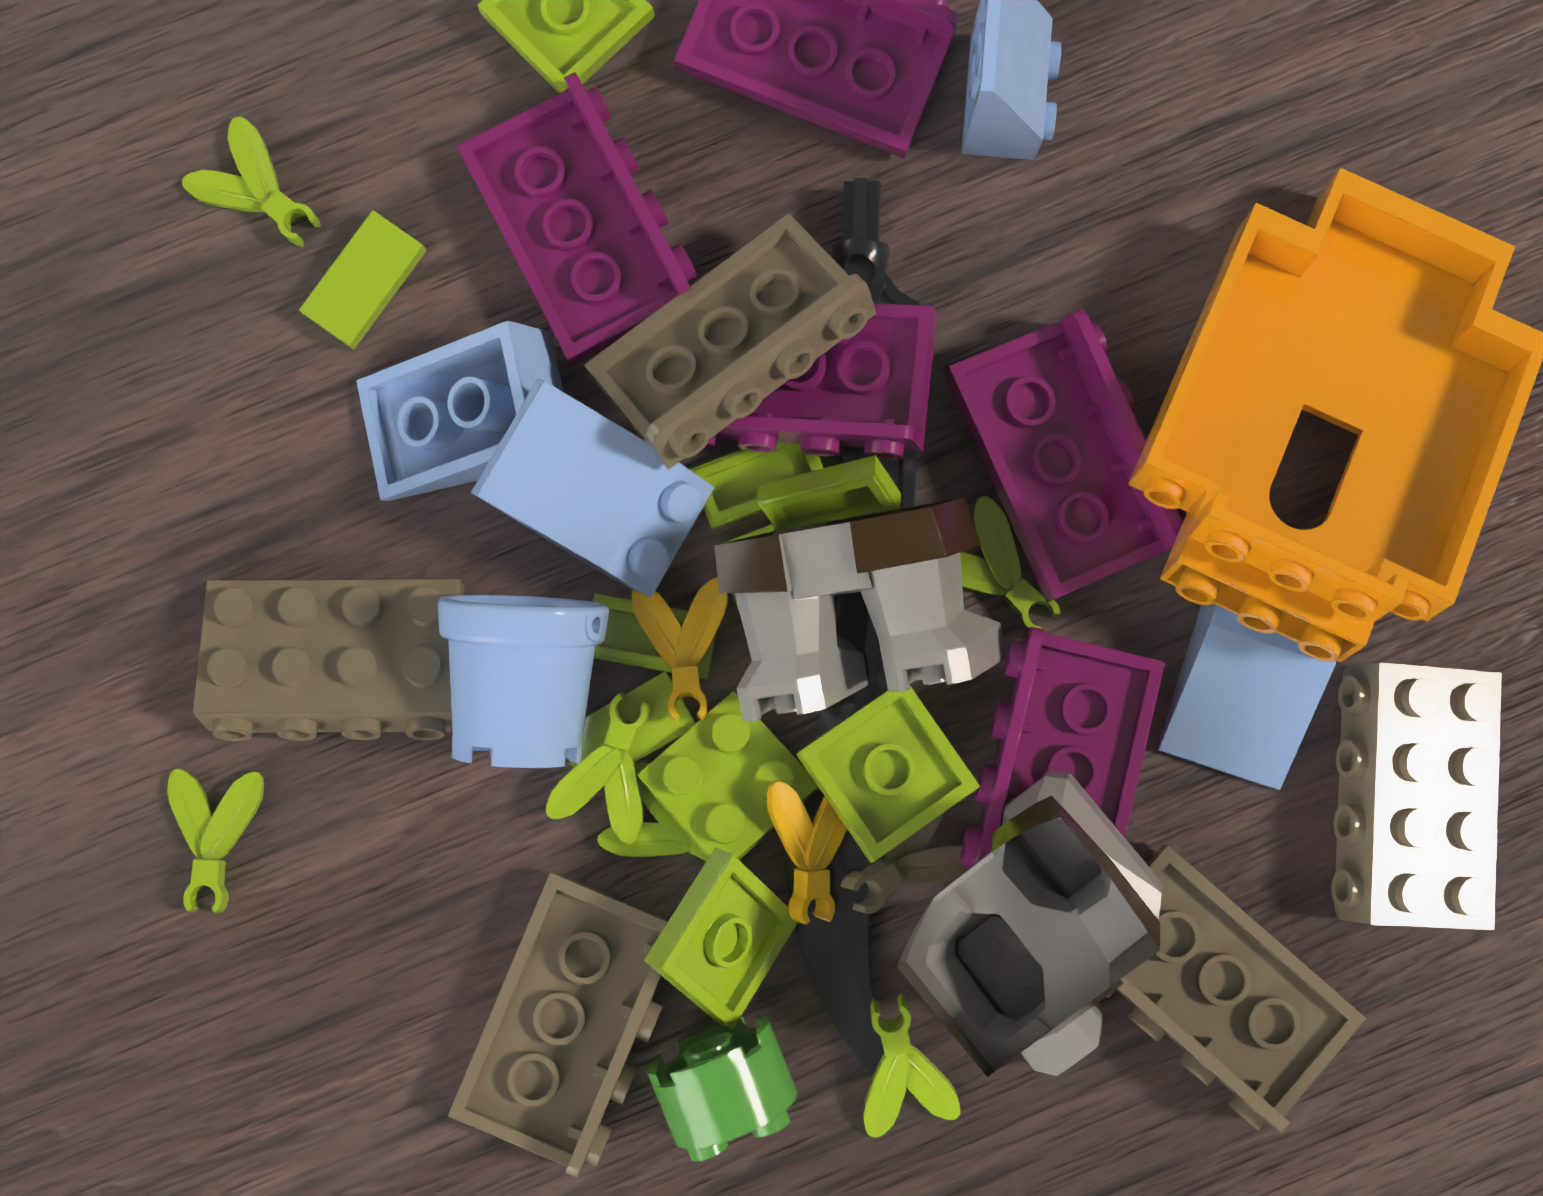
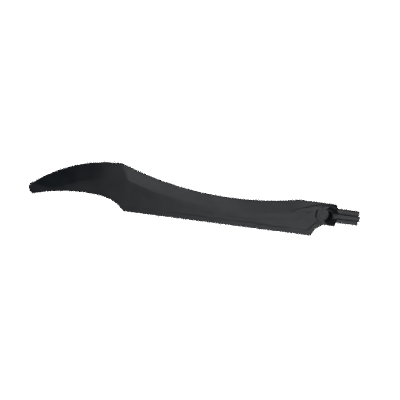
[785,178,920,1072]

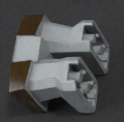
[714,497,1007,721]
[897,770,1163,1077]

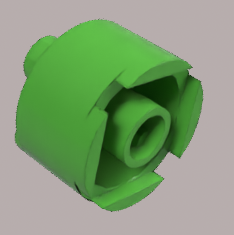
[646,1015,798,1162]

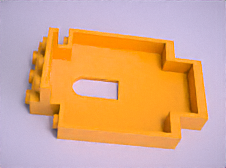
[1128,168,1543,663]

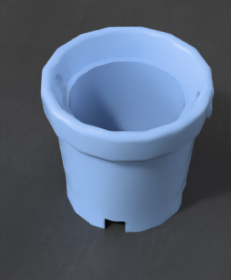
[438,595,609,768]

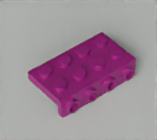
[674,0,959,159]
[456,72,697,366]
[703,303,937,460]
[943,308,1186,603]
[960,627,1165,868]

